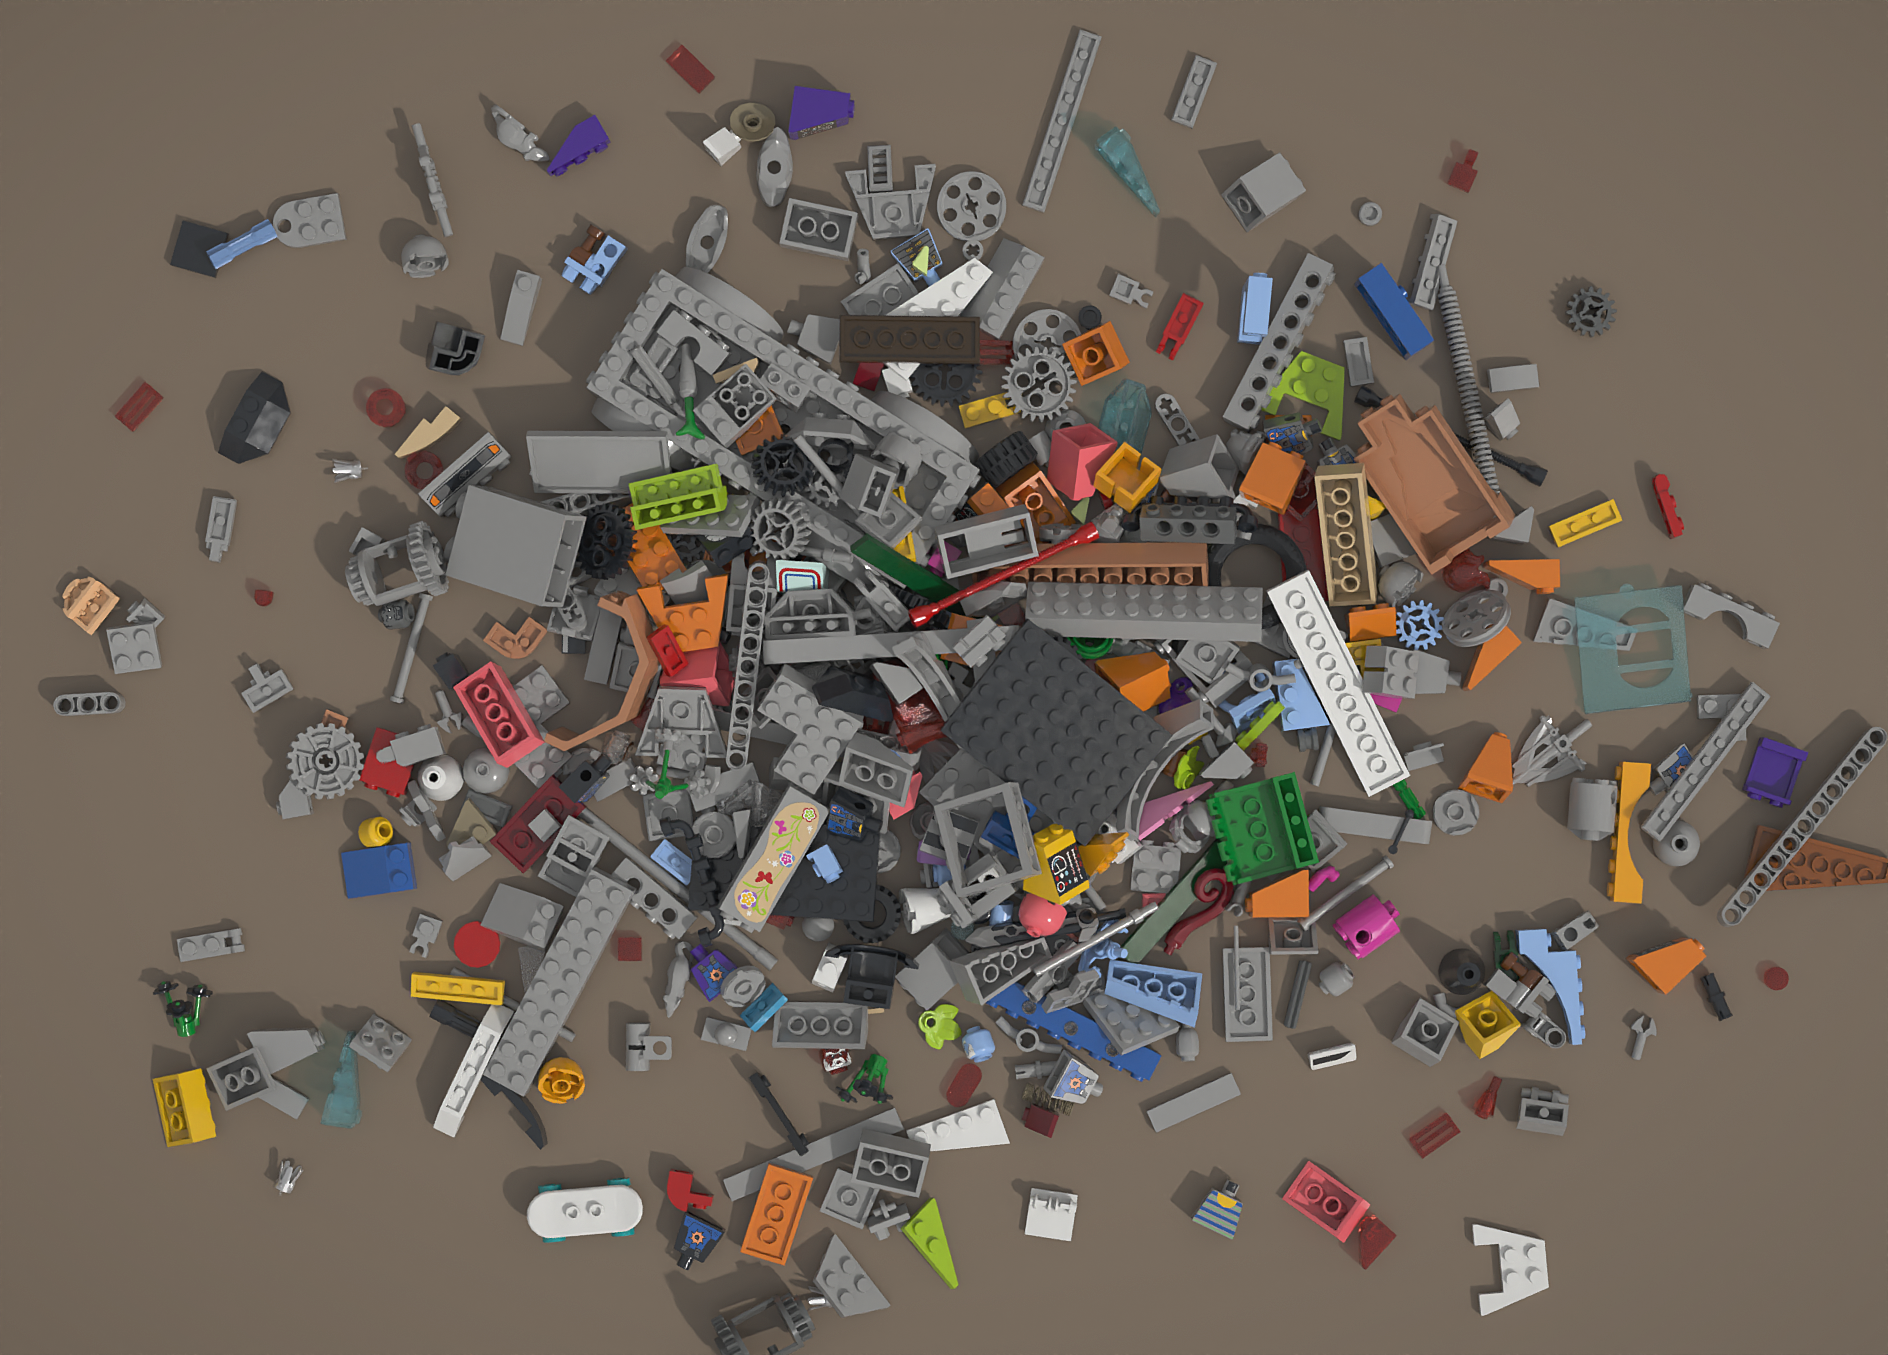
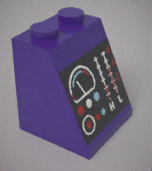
[788,86,855,140]

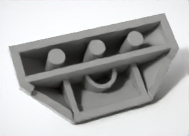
[785,413,876,451]
[764,588,856,640]

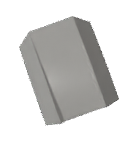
[960,581,1027,618]

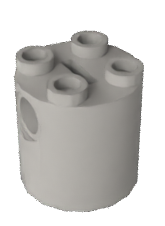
[1567,778,1618,841]

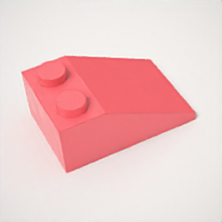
[1282,1161,1370,1243]

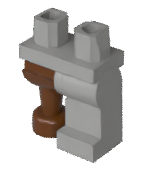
[1484,951,1556,1018]

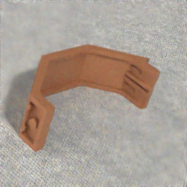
[544,591,660,751]

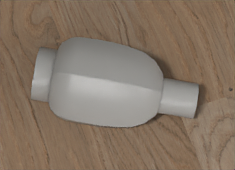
[1176,1023,1199,1062]

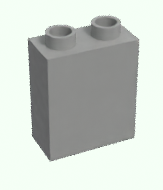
[444,485,586,607]

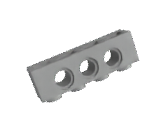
[611,857,698,939]

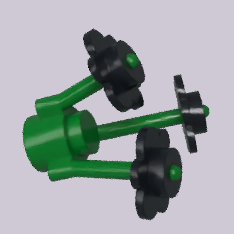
[153,981,213,1037]
[836,1054,893,1104]

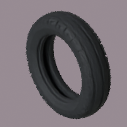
[1207,523,1307,629]

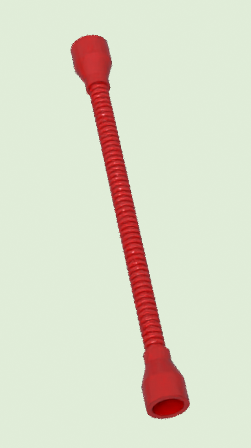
[908,522,1099,628]

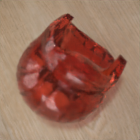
[1442,548,1491,592]

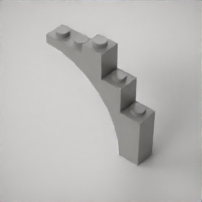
[892,631,964,749]
[1116,699,1214,841]

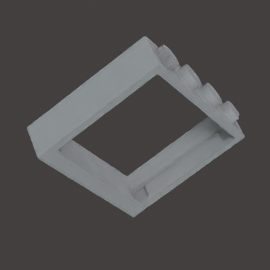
[934,782,1042,897]

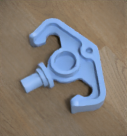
[1078,919,1129,978]

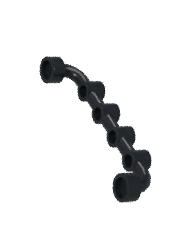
[1122,496,1258,533]
[659,816,724,948]

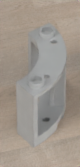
[1153,639,1253,708]

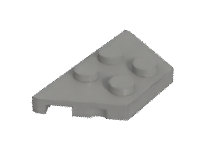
[813,1234,891,1318]

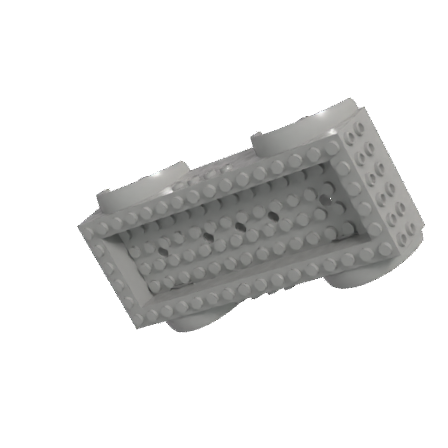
[586,267,981,590]

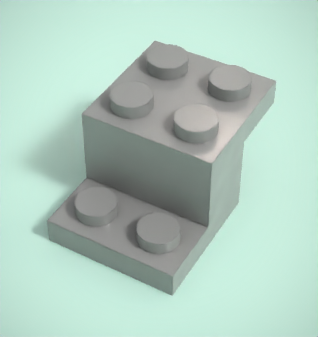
[538,815,610,897]

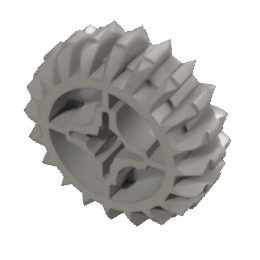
[749,497,812,561]

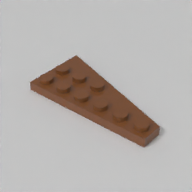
[1741,825,1888,893]

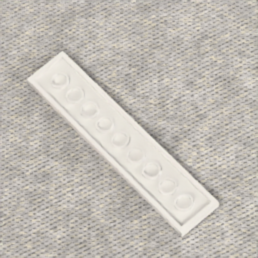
[1266,570,1410,797]

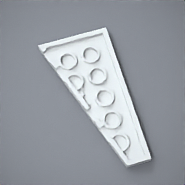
[884,258,993,381]

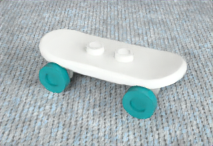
[527,1177,643,1243]

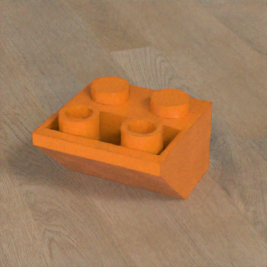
[1344,603,1396,642]

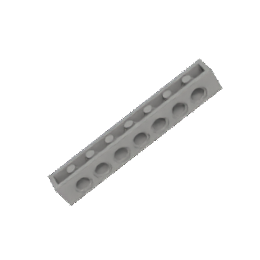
[1223,253,1336,433]

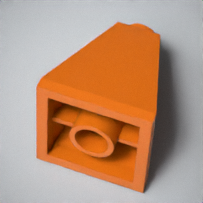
[1458,732,1513,803]

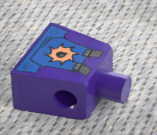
[690,944,739,1002]

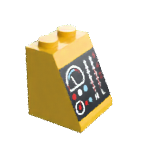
[1023,823,1089,905]

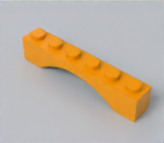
[1607,762,1651,904]

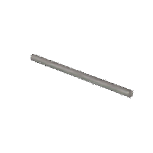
[1234,925,1240,1010]

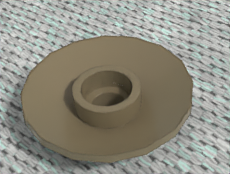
[730,102,776,141]

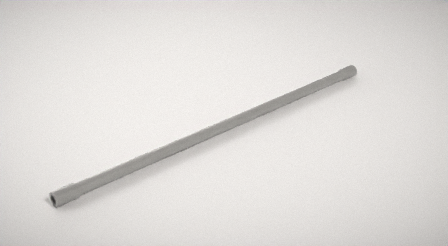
[461,714,778,971]

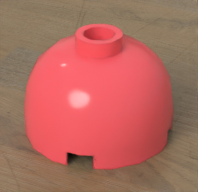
[1018,893,1067,937]

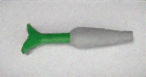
[675,344,705,439]

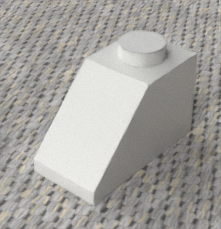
[703,127,741,166]

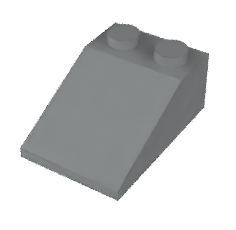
[838,732,914,807]
[822,761,890,834]
[481,883,564,953]
[206,1046,277,1111]

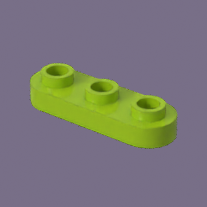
[1235,701,1286,751]

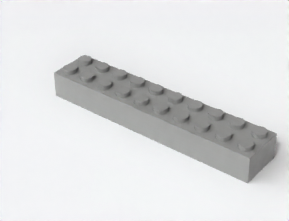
[1025,582,1263,642]
[483,867,636,1097]

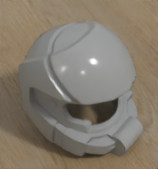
[1169,800,1215,853]

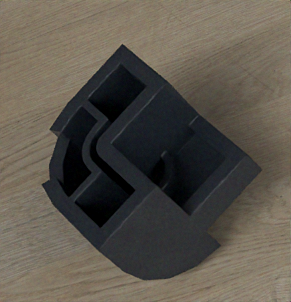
[426,321,485,375]

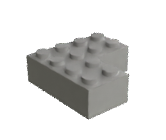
[757,664,864,795]

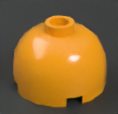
[538,1057,585,1104]

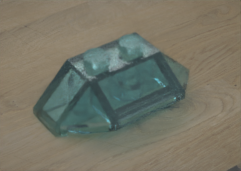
[1098,378,1152,458]

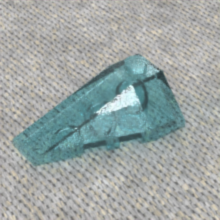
[320,1030,362,1129]

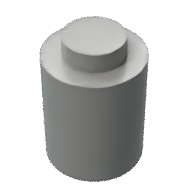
[1029,430,1051,467]

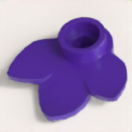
[1158,677,1194,714]

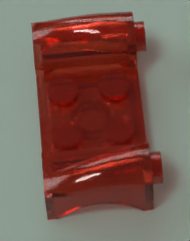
[869,657,947,754]

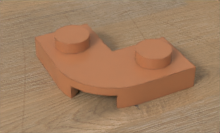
[483,617,548,659]

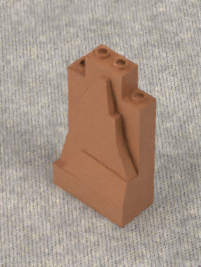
[1354,393,1516,575]

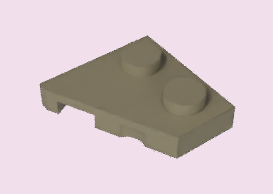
[446,798,498,846]

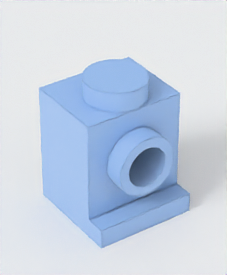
[806,844,843,883]

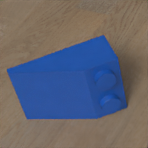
[341,842,417,899]

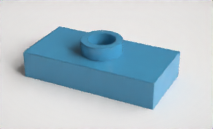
[740,983,788,1032]

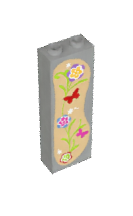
[717,786,830,933]

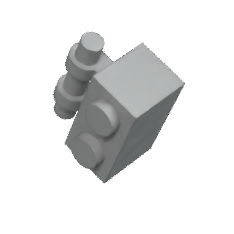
[1516,1087,1569,1136]

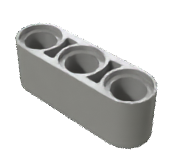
[53,692,126,716]

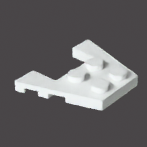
[1472,1224,1549,1316]

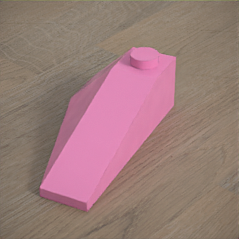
[1138,781,1214,841]

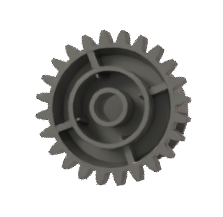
[711,1292,815,1355]

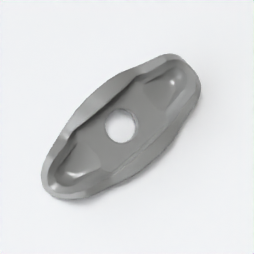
[756,127,793,207]
[686,205,728,273]

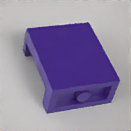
[1742,737,1809,808]

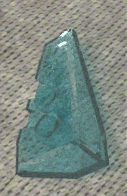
[1095,126,1160,217]

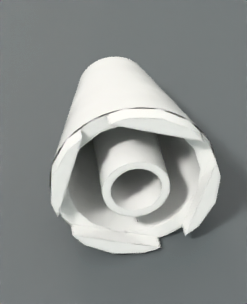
[417,755,464,801]
[899,888,952,934]

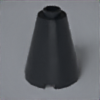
[1438,948,1485,995]

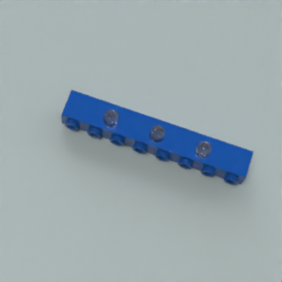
[986,981,1162,1082]

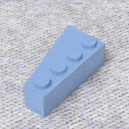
[1104,960,1202,1028]

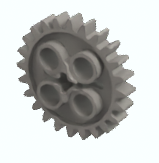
[1001,347,1077,423]

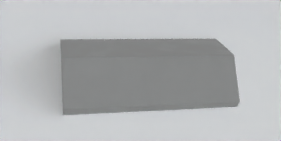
[772,1002,868,1049]

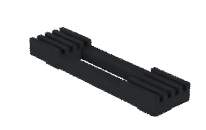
[749,1072,810,1156]

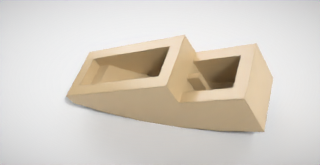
[395,406,463,459]

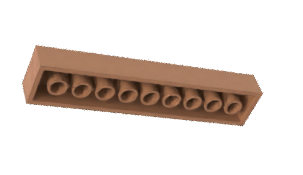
[972,542,1209,588]

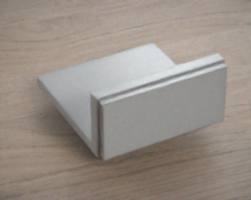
[1403,741,1444,771]

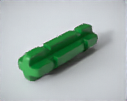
[1393,779,1426,820]

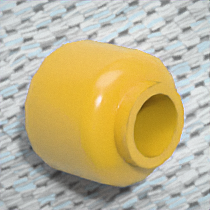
[358,816,393,848]

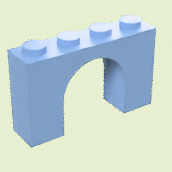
[1237,273,1273,345]

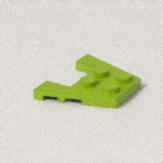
[1261,351,1345,441]

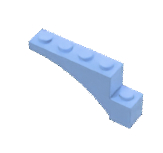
[1515,928,1585,1045]

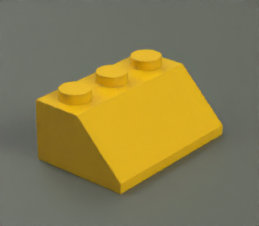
[152,1068,216,1147]

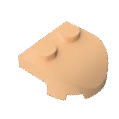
[62,577,120,635]

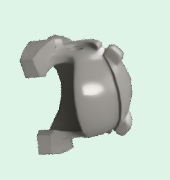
[1226,429,1267,475]

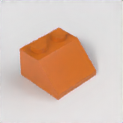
[1062,321,1130,386]

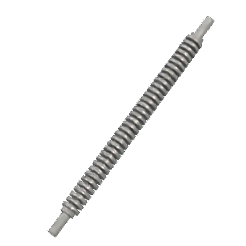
[1436,264,1500,518]

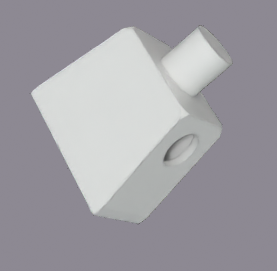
[811,943,849,993]

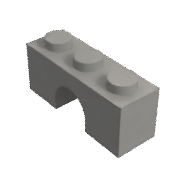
[657,309,731,376]

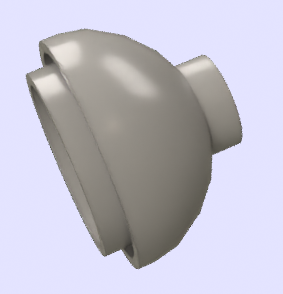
[1653,820,1700,867]

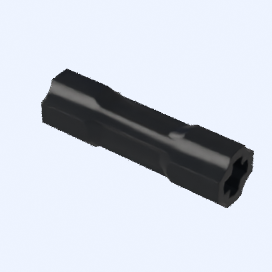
[429,999,481,1038]

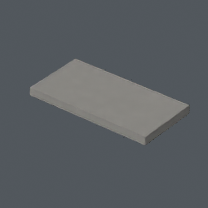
[526,431,672,494]

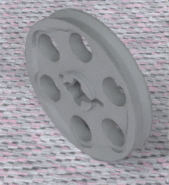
[937,171,1006,242]
[1013,309,1081,380]
[1442,589,1511,647]

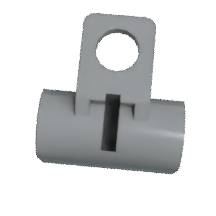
[626,1022,672,1071]

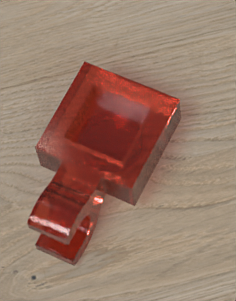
[1447,149,1478,193]

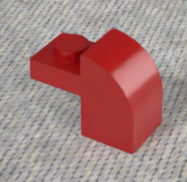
[667,1169,714,1212]

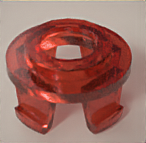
[366,388,406,427]
[405,451,443,490]

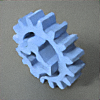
[1396,600,1444,650]

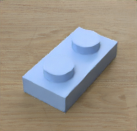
[650,839,692,886]

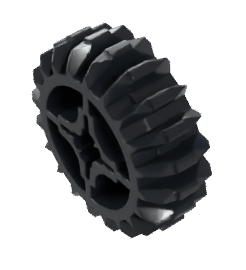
[751,434,815,497]

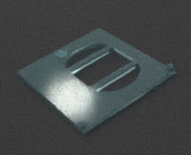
[1574,584,1693,714]

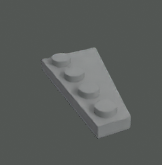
[1533,597,1638,651]

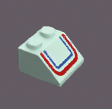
[776,560,829,596]

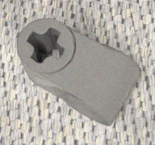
[1520,1012,1566,1048]

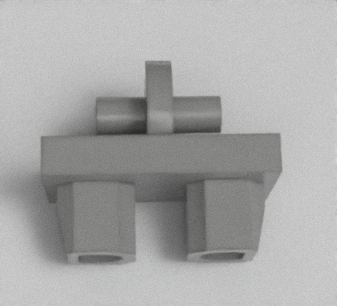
[867,1199,910,1240]

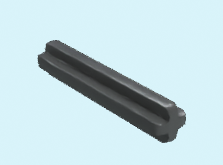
[1284,960,1312,1029]

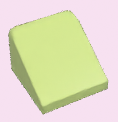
[912,246,929,277]
[1071,497,1090,525]

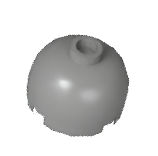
[401,234,449,278]
[1378,562,1424,607]
[462,747,510,794]

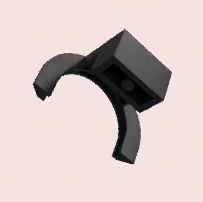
[825,944,919,1009]

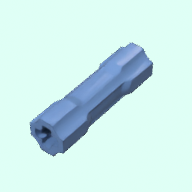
[206,219,278,269]

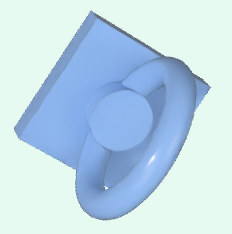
[1218,662,1276,733]

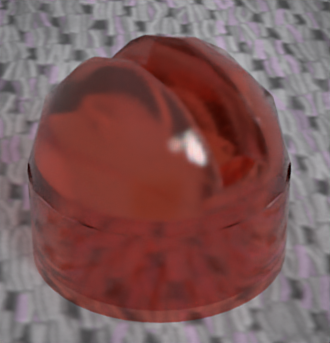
[254,590,274,606]

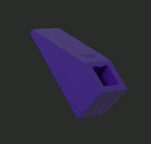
[547,115,611,177]

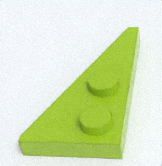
[900,1198,959,1289]

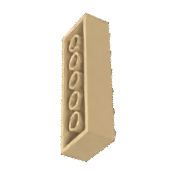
[1315,463,1378,607]

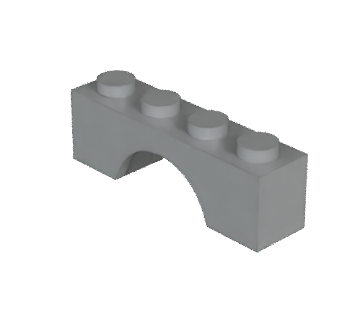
[1679,583,1780,649]

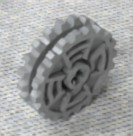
[286,723,364,799]

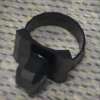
[818,438,864,479]

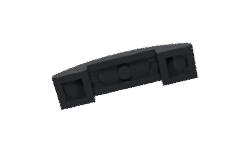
[481,1075,548,1150]

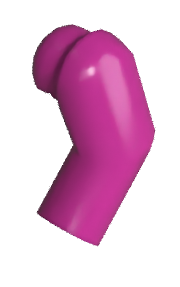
[1309,866,1340,892]

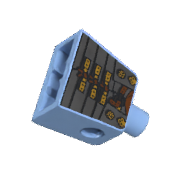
[890,228,942,287]

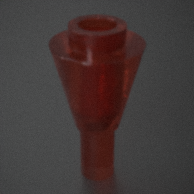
[1472,1076,1502,1120]

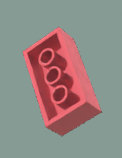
[453,661,545,768]

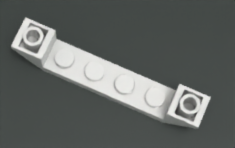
[433,1004,515,1137]

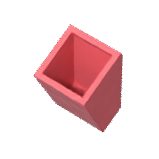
[1047,423,1118,501]
[660,643,735,706]

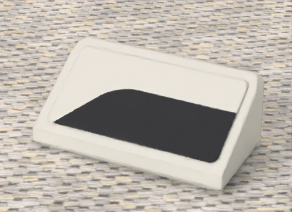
[1307,1043,1356,1070]

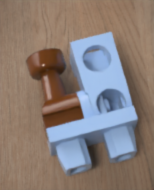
[561,224,628,295]

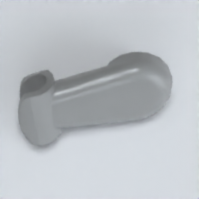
[1225,881,1252,917]

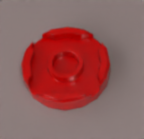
[454,921,501,968]

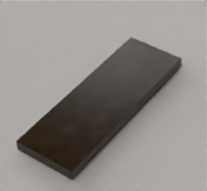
[839,315,980,364]

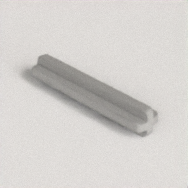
[630,345,678,405]

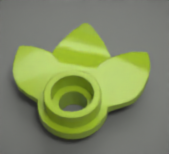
[1174,746,1205,789]
[918,1004,962,1049]

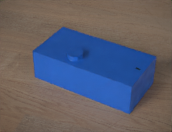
[1354,263,1434,360]

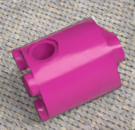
[1332,894,1400,959]

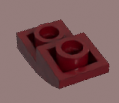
[852,363,884,391]

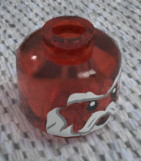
[818,1049,852,1075]

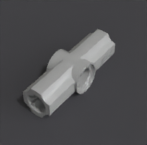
[1022,939,1082,1003]

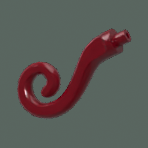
[1163,868,1234,955]

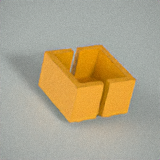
[1093,442,1162,513]

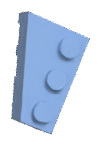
[1272,658,1330,731]

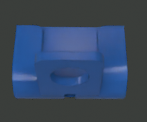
[981,796,1037,859]

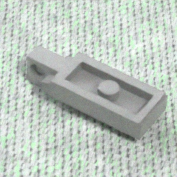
[205,496,237,563]

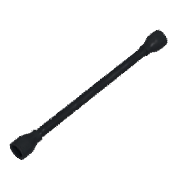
[1354,385,1548,487]

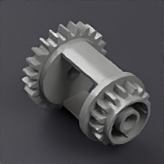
[345,521,449,606]

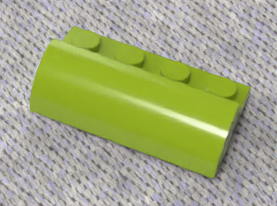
[629,464,727,530]

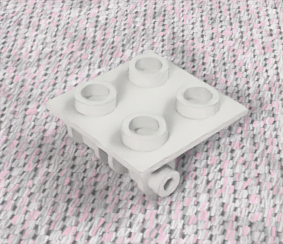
[1025,1188,1078,1241]

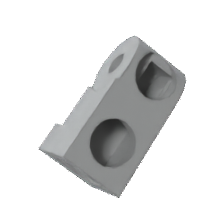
[1550,910,1599,950]

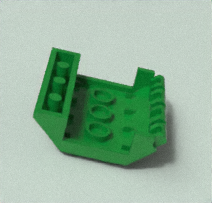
[1206,772,1319,885]

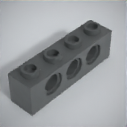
[1140,504,1237,544]

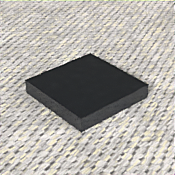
[170,220,229,278]

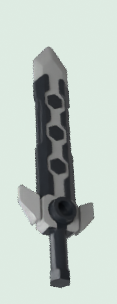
[966,903,1126,948]

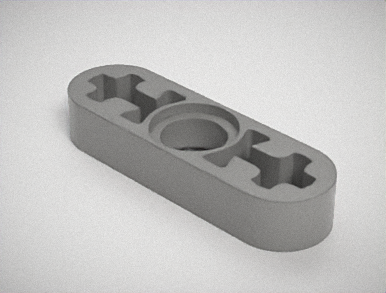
[1155,394,1200,446]

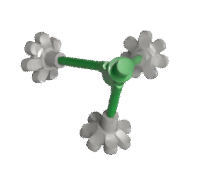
[628,728,711,799]

